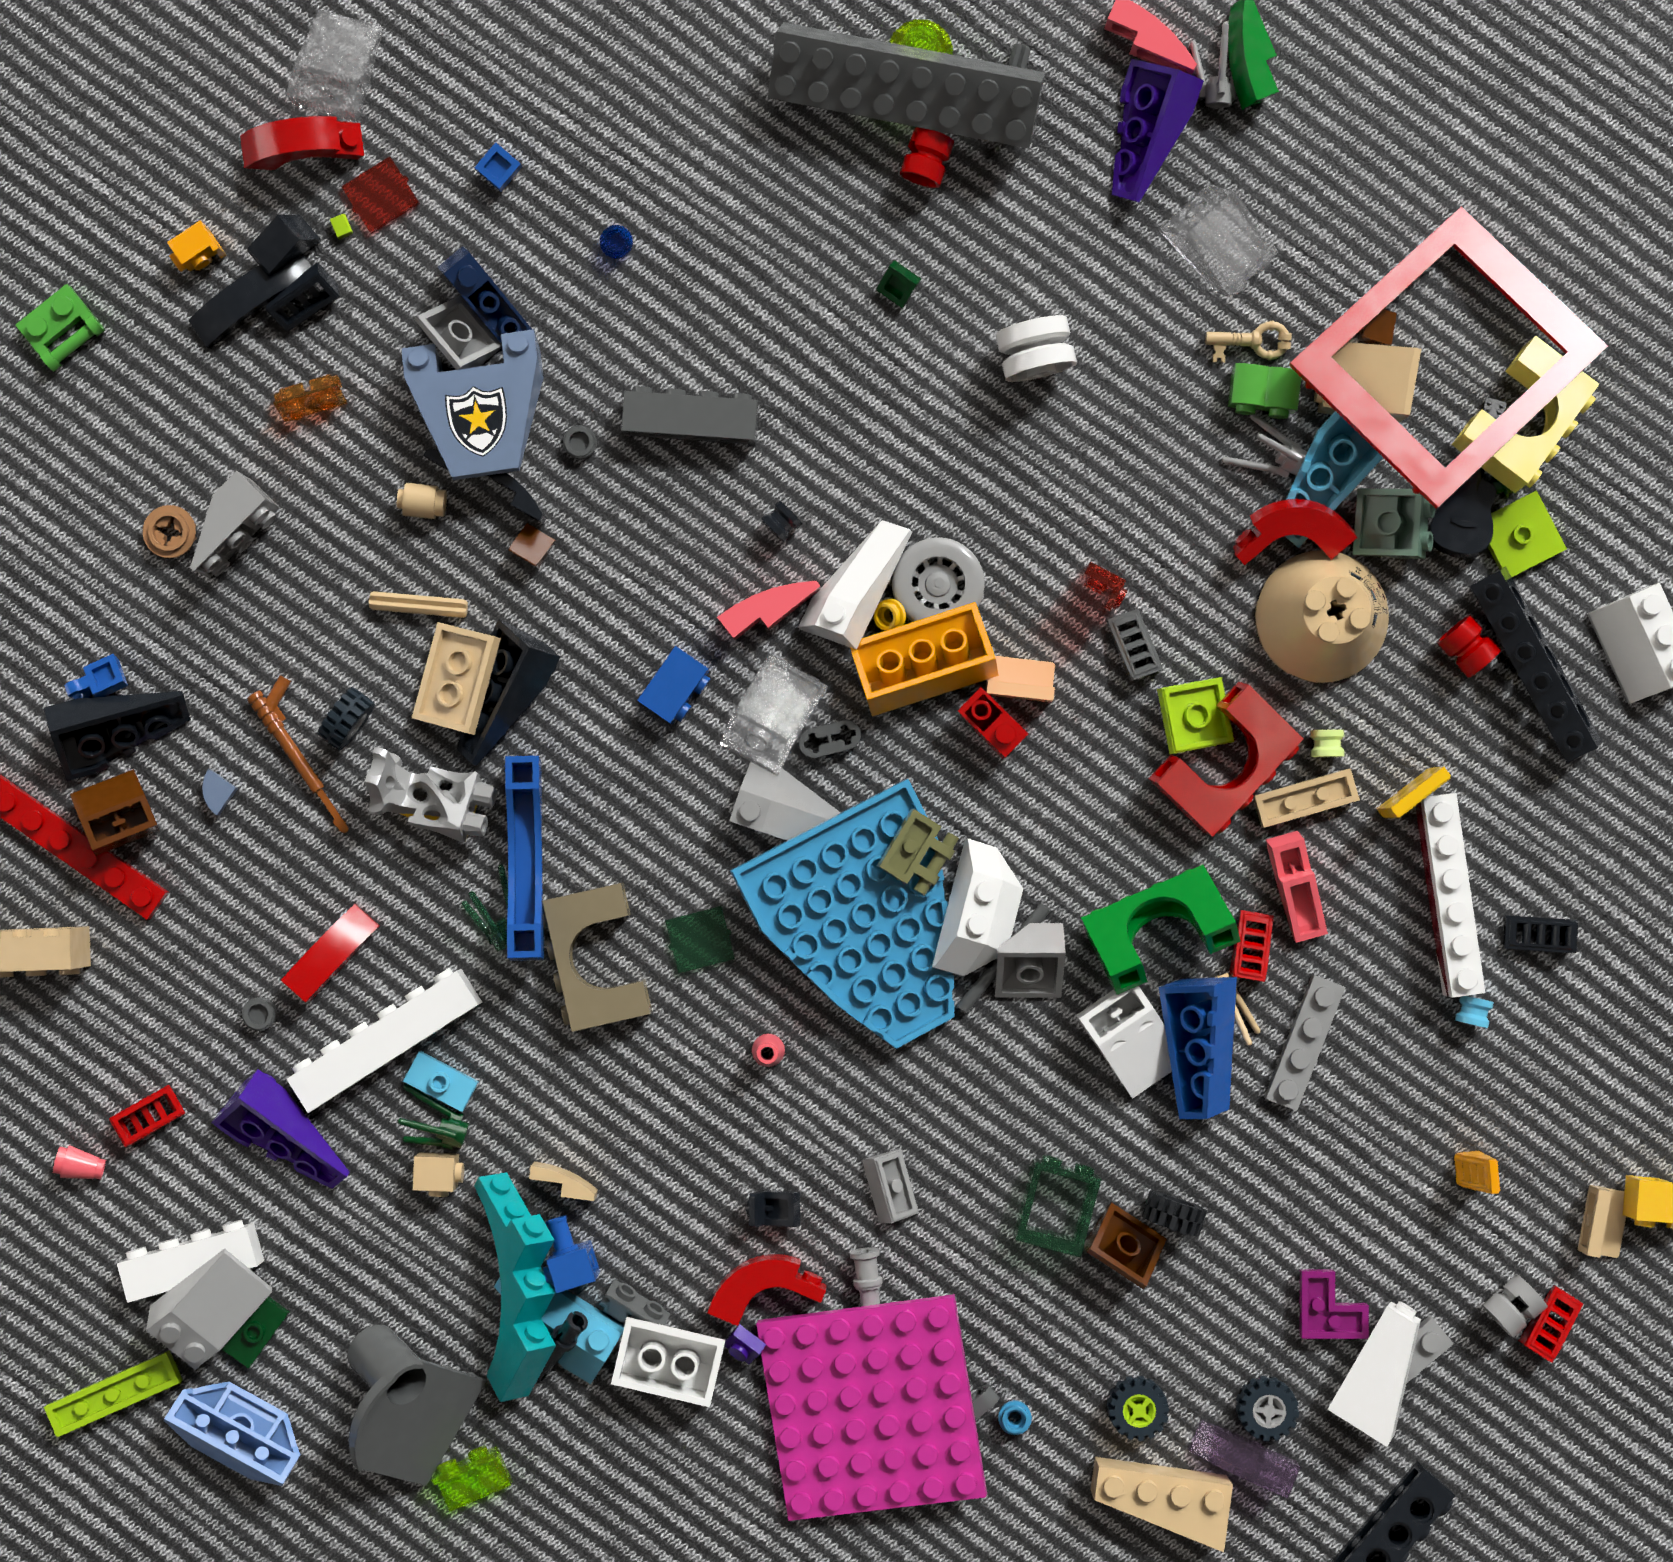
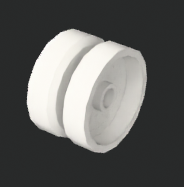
[995,315,1077,382]

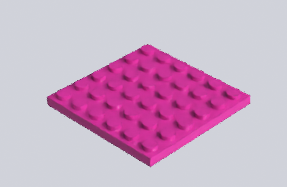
[756,1294,987,1521]

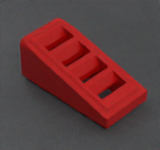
[1229,910,1274,982]
[109,1085,186,1148]
[1518,1285,1583,1363]

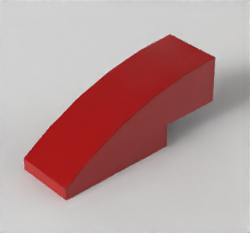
[281,904,380,1003]

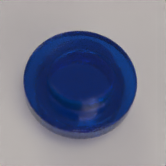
[600,225,633,259]

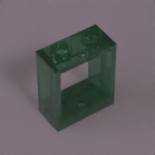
[1013,1155,1101,1258]

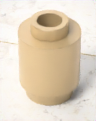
[397,483,447,519]

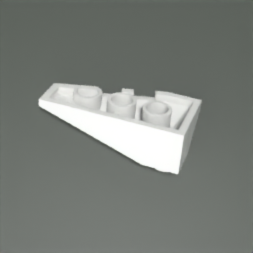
[798,520,912,650]

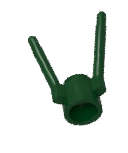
[397,1083,469,1150]

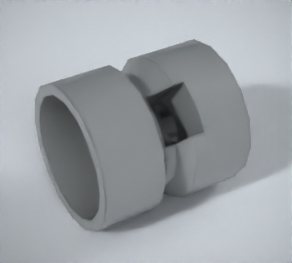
[1482,1274,1548,1338]

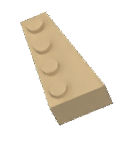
[0,926,91,978]

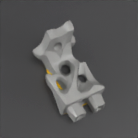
[364,747,497,842]

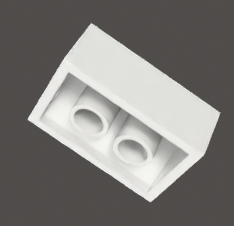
[1587,583,1673,704]
[611,1317,725,1407]

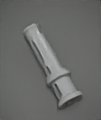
[850,1247,883,1306]

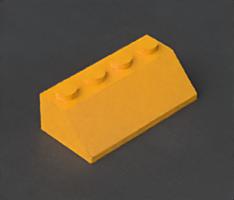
[850,602,999,717]

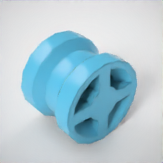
[1455,996,1494,1028]

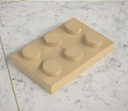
[412,622,501,735]

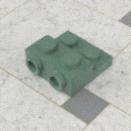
[1353,488,1436,559]

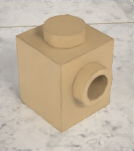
[413,1152,464,1197]

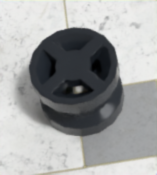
[760,500,802,543]

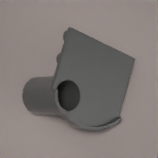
[348,1324,487,1486]

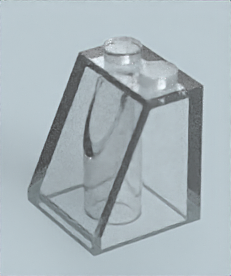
[1158,185,1278,297]
[720,653,828,776]

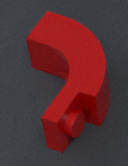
[240,116,364,170]
[1233,499,1357,565]
[707,1254,826,1326]

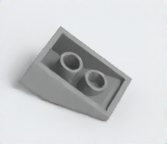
[146,1248,272,1369]

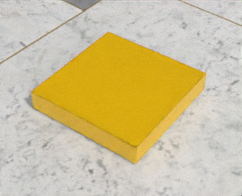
[1376,766,1451,818]

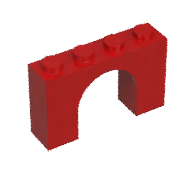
[1148,682,1303,837]

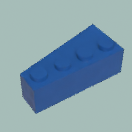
[1159,977,1237,1119]

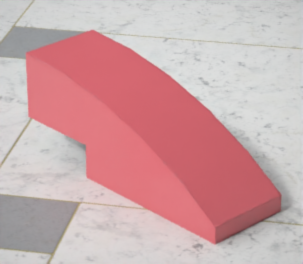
[1104,0,1197,75]
[717,581,821,640]
[1266,831,1328,943]

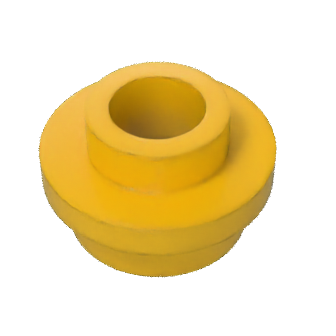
[874,599,906,631]

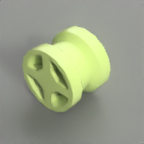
[1310,730,1345,757]

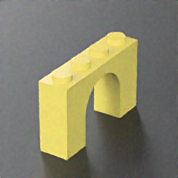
[1451,336,1599,493]

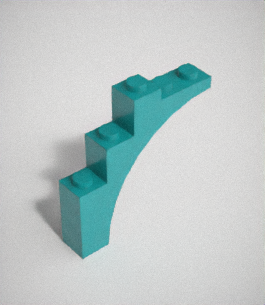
[474,1172,556,1402]

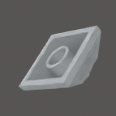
[995,923,1066,998]

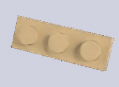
[1253,768,1360,828]

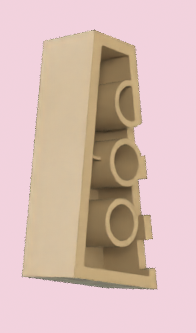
[1091,1457,1233,1552]

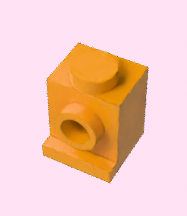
[167,220,226,272]

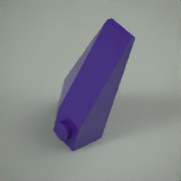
[1112,59,1204,203]
[211,1069,350,1189]

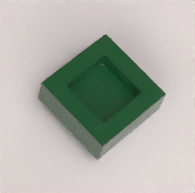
[876,260,921,309]

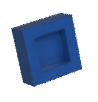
[474,142,522,192]

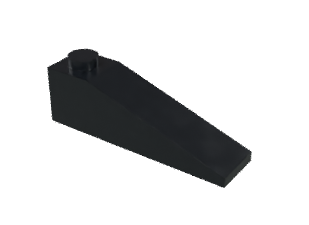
[457,619,560,766]
[44,691,191,781]

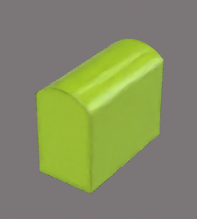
[330,214,353,240]

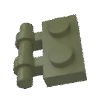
[877,809,959,896]

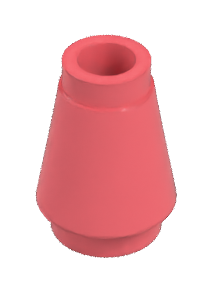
[752,1034,785,1067]
[53,1145,106,1180]

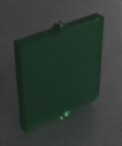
[665,906,735,973]

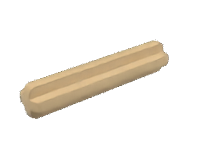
[369,591,468,618]

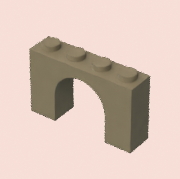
[542,882,653,1032]

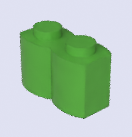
[1228,363,1301,419]

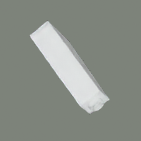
[1327,1301,1421,1447]

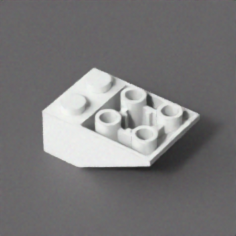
[1076,986,1172,1099]

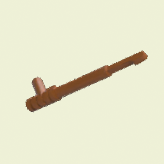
[247,675,349,833]

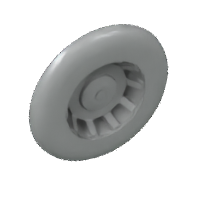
[892,537,985,622]

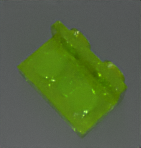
[431,1445,513,1512]

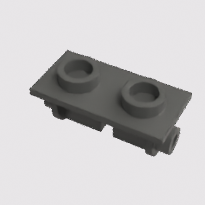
[599,1279,671,1326]

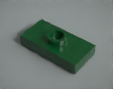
[222,1296,290,1368]

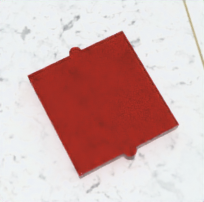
[341,156,420,234]

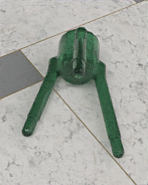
[462,864,508,952]

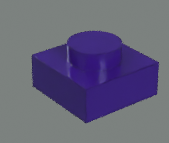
[724,1324,766,1364]

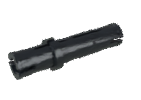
[537,1311,588,1382]

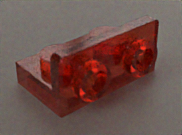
[1080,562,1128,613]

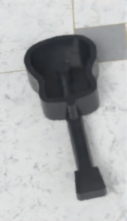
[1428,398,1507,559]

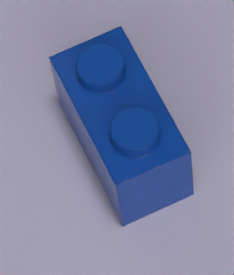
[637,646,711,724]

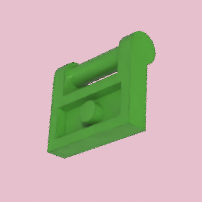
[15,284,106,372]

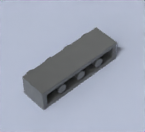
[621,386,759,445]

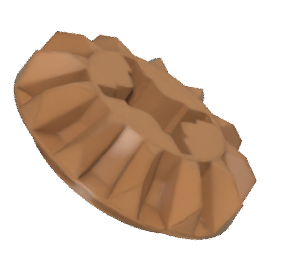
[143,505,197,558]

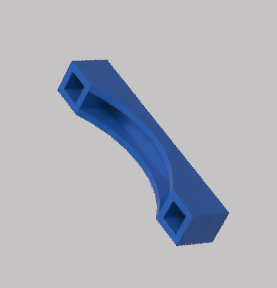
[505,755,544,961]

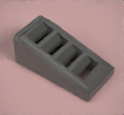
[1106,609,1163,682]

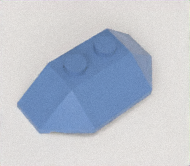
[164,1382,300,1486]

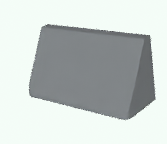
[862,1149,919,1223]

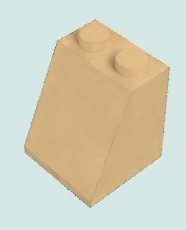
[1314,342,1421,423]

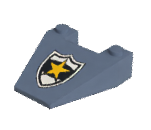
[402,329,543,480]

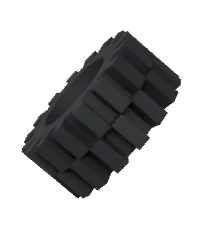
[1141,1190,1207,1237]

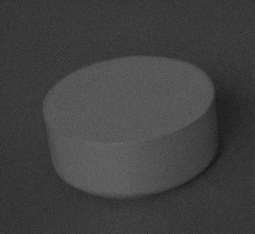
[563,425,597,460]
[242,997,278,1031]

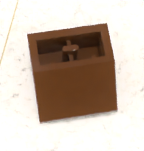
[70,769,160,856]

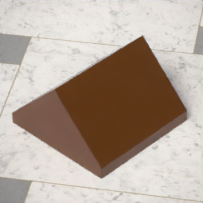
[1082,1202,1167,1290]

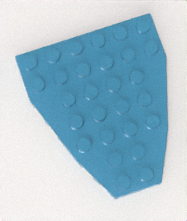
[730,779,955,1049]

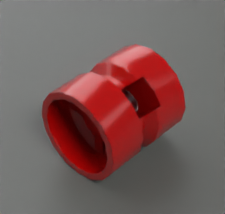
[899,127,955,188]
[1437,615,1501,678]

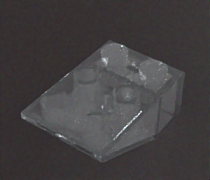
[286,10,384,123]

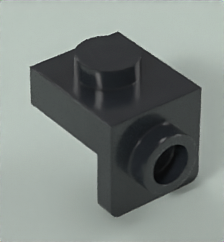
[746,1190,800,1228]

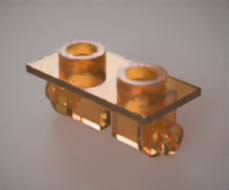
[274,373,348,422]

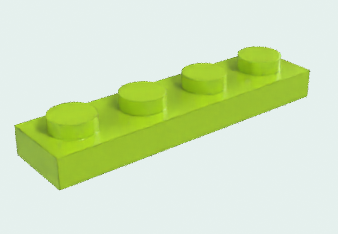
[44,1350,183,1437]

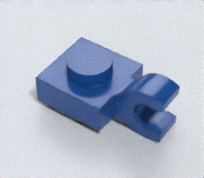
[64,654,128,699]

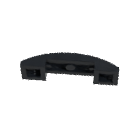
[188,254,311,349]
[423,449,547,524]

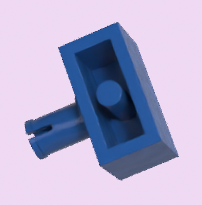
[543,1215,600,1293]

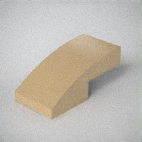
[529,1162,598,1201]

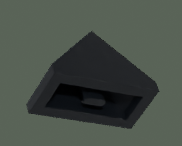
[247,214,321,275]

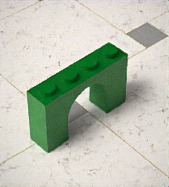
[1081,864,1241,995]

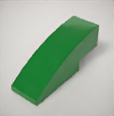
[1228,0,1279,110]

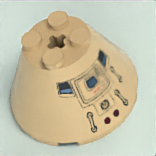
[1255,550,1389,683]

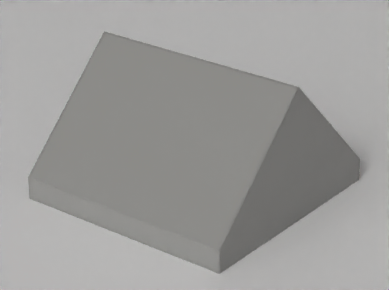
[415,295,502,370]

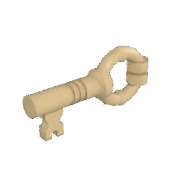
[1205,321,1292,363]

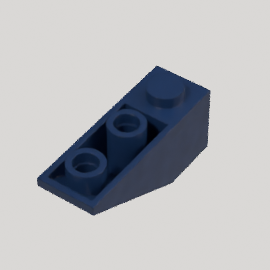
[437,246,532,344]

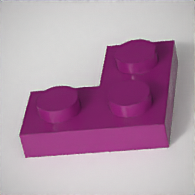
[1299,1269,1369,1339]

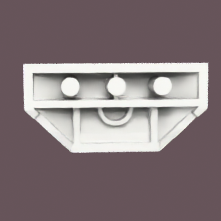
[932,838,1023,976]

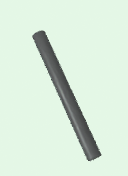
[957,903,1050,1014]

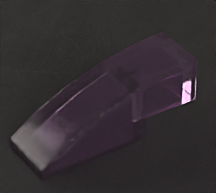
[1189,1419,1301,1498]

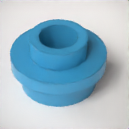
[998,1400,1032,1435]

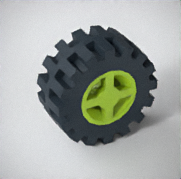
[1107,1375,1169,1441]

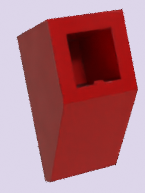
[957,687,1029,759]

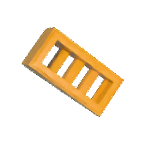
[1454,1151,1500,1194]

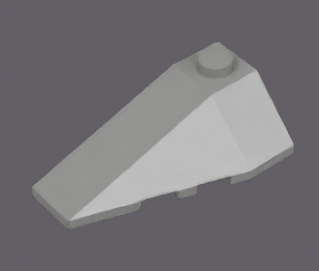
[729,759,841,841]

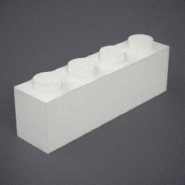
[117,1220,264,1303]

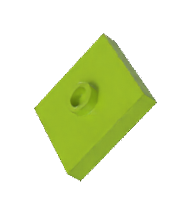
[1488,490,1567,577]
[1157,677,1234,754]

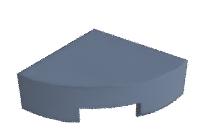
[202,769,238,815]

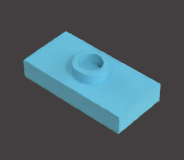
[403,1051,479,1112]

